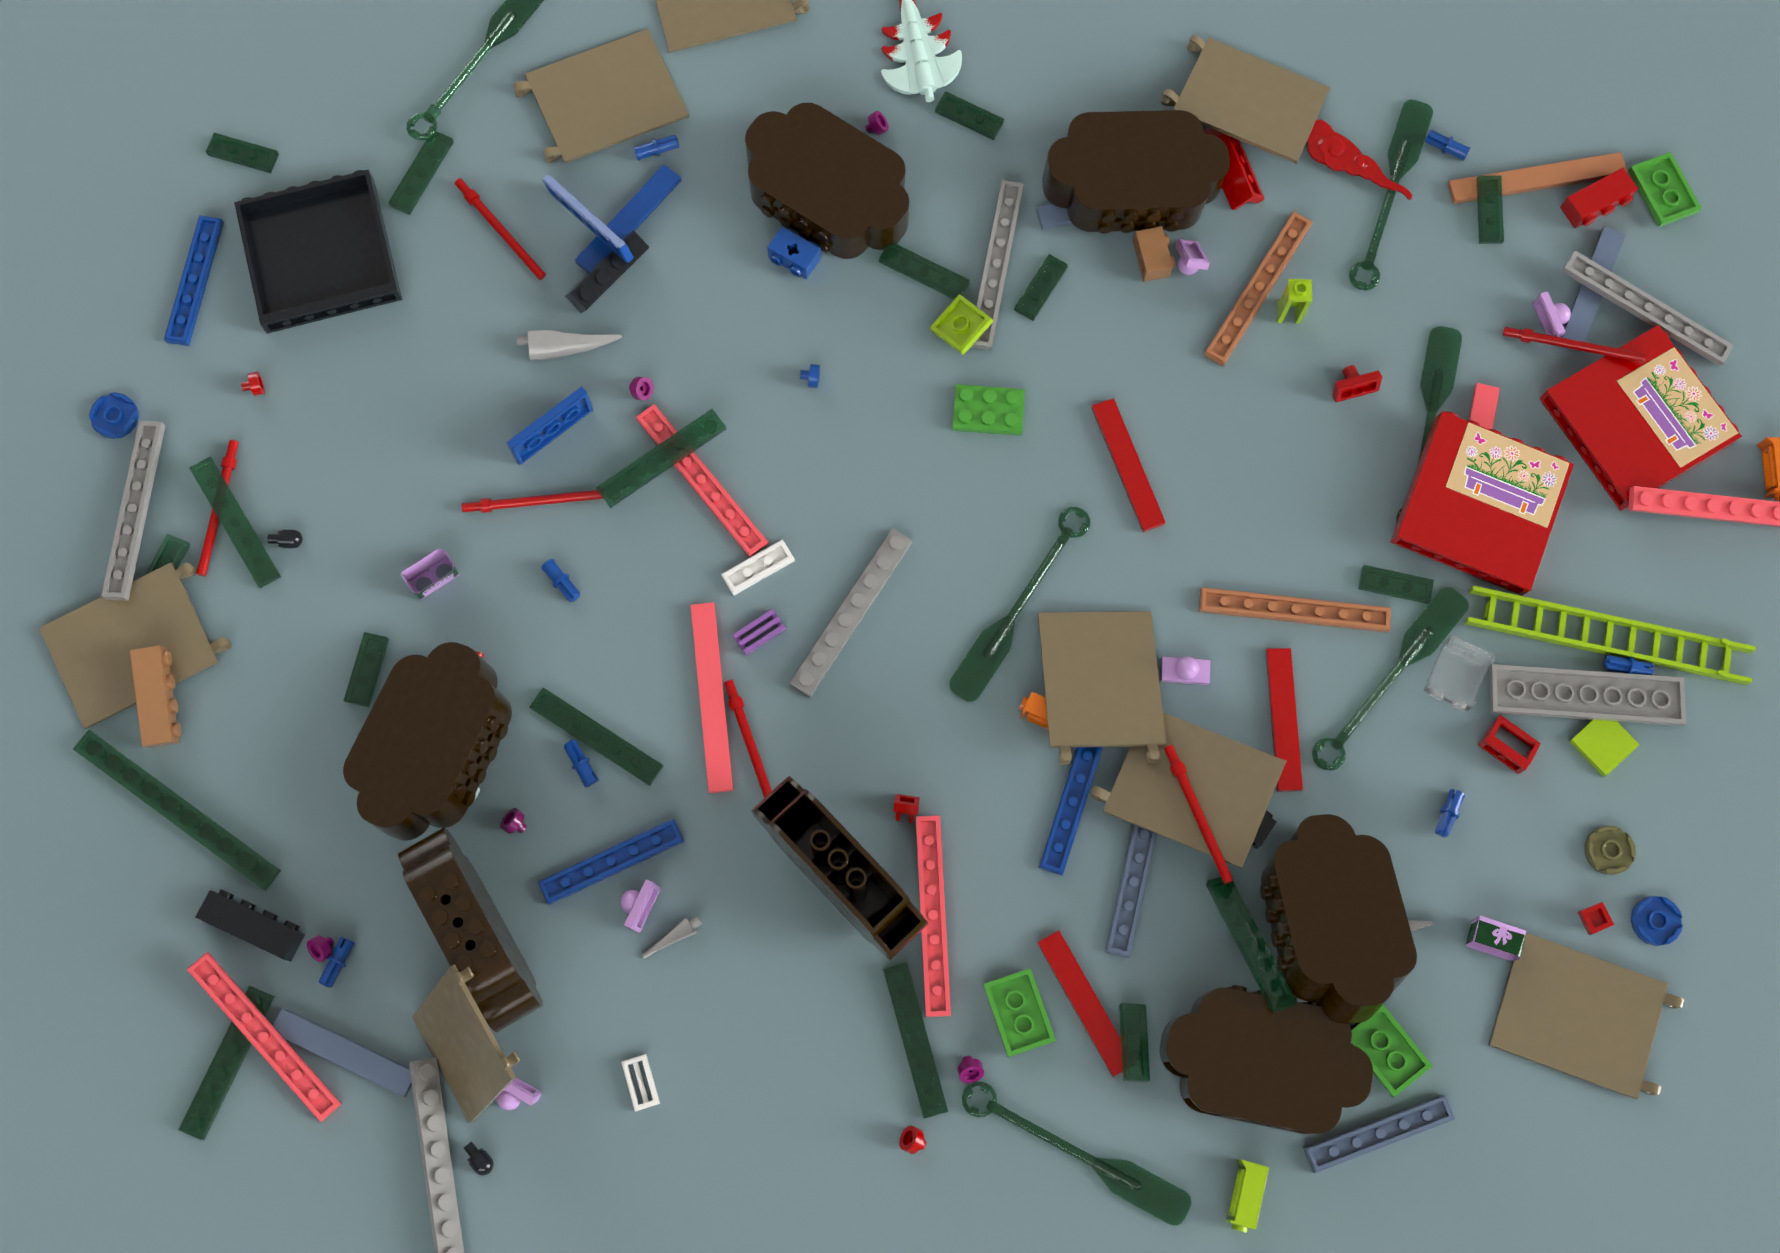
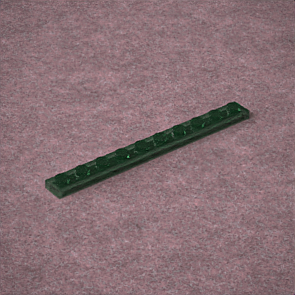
[73,730,281,891]

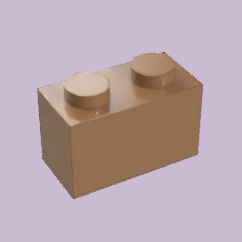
[1133,226,1175,282]

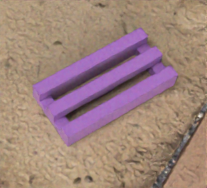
[733,609,786,656]

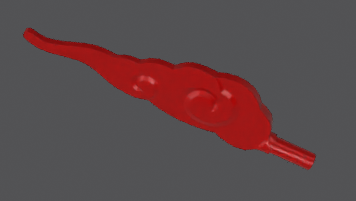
[1306,120,1412,200]

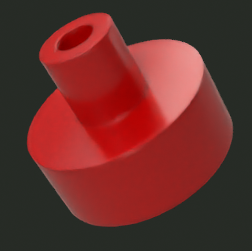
[241,371,265,396]
[899,1125,926,1154]

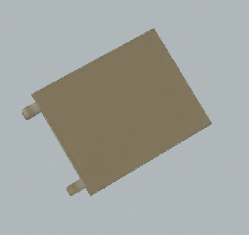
[655,0,809,53]
[514,29,689,163]
[1161,35,1330,164]
[39,562,231,729]
[1038,611,1167,765]
[1091,713,1286,869]
[1489,933,1684,1099]
[412,965,520,1123]

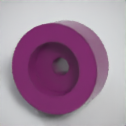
[865,111,889,135]
[629,377,654,400]
[500,808,527,834]
[307,935,334,962]
[957,1056,984,1083]

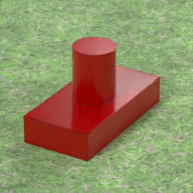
[1332,365,1383,403]

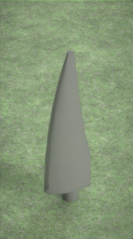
[517,330,622,361]

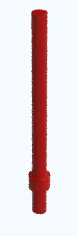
[454,178,546,280]
[1503,327,1647,363]
[196,440,239,577]
[462,489,605,513]
[724,680,772,798]
[1164,745,1233,884]

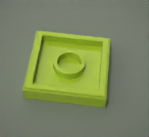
[929,294,993,355]
[1569,720,1640,777]

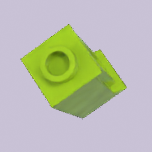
[1277,279,1312,324]
[1226,1159,1269,1233]

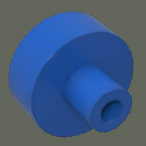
[800,364,820,388]

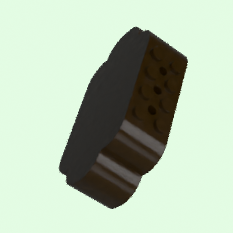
[745,103,909,259]
[1042,110,1230,234]
[343,642,512,841]
[751,776,928,960]
[1260,814,1417,1024]
[398,827,543,1032]
[1159,985,1373,1134]

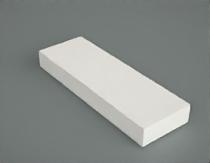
[721,539,795,596]

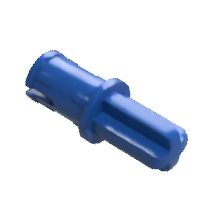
[1425,130,1471,161]
[634,135,679,161]
[541,559,580,602]
[1603,655,1655,675]
[564,740,599,788]
[1435,789,1465,838]
[319,937,355,988]

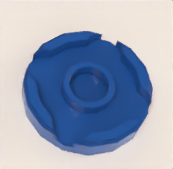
[89,392,139,439]
[1631,896,1683,946]

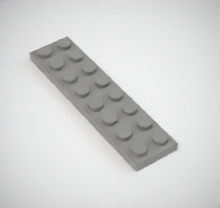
[1489,664,1687,726]

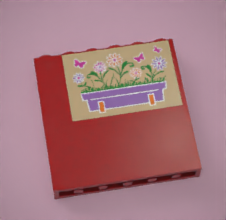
[1539,325,1742,511]
[1390,411,1574,596]

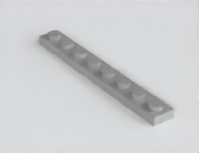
[971,180,1024,351]
[1561,251,1734,367]
[101,421,165,601]
[790,528,912,698]
[409,1057,464,1253]

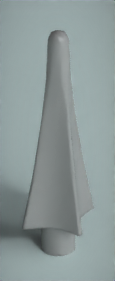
[641,916,703,959]

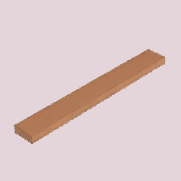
[1447,152,1627,204]
[1204,211,1313,367]
[1199,587,1391,633]

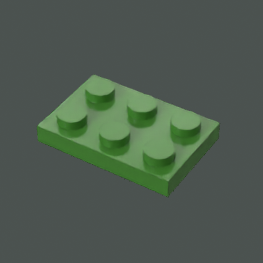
[1628,152,1702,227]
[952,384,1025,436]
[983,968,1056,1058]
[1351,1004,1433,1098]

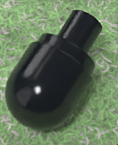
[267,530,303,549]
[464,1141,494,1176]

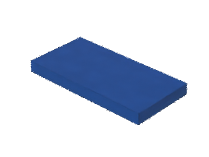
[506,386,593,465]

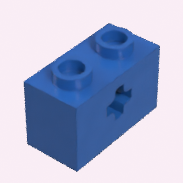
[767,226,821,279]

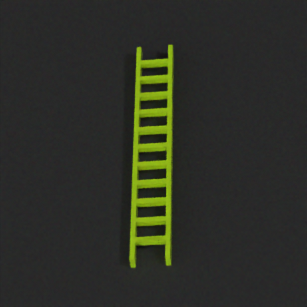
[1464,586,1756,685]

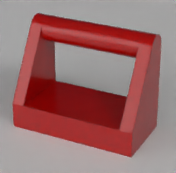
[1478,714,1541,774]

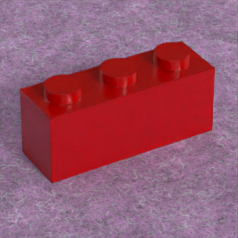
[1560,168,1638,228]

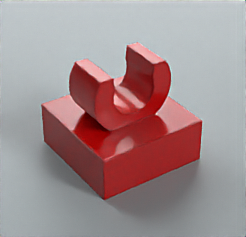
[893,794,920,823]
[1577,902,1614,935]

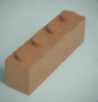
[130,645,182,748]

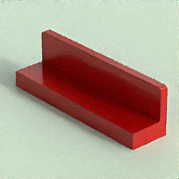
[1204,128,1265,210]

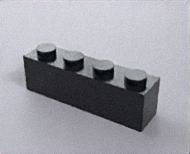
[565,230,650,313]
[195,889,305,962]

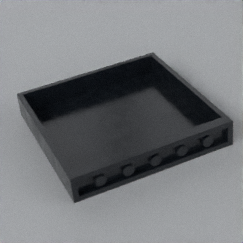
[234,169,402,334]

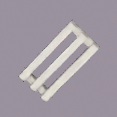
[621,1054,660,1112]

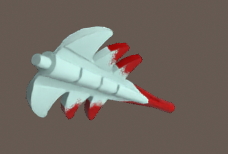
[881,0,962,102]

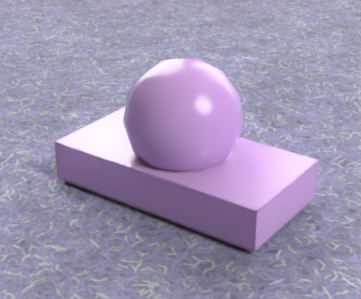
[1175,239,1210,275]
[1533,291,1571,337]
[1161,656,1211,685]
[620,880,661,933]
[496,1077,542,1111]

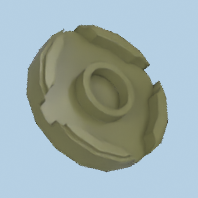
[1584,826,1636,875]

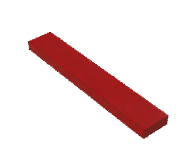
[1091,398,1166,532]
[1266,648,1303,792]
[1037,931,1135,1077]

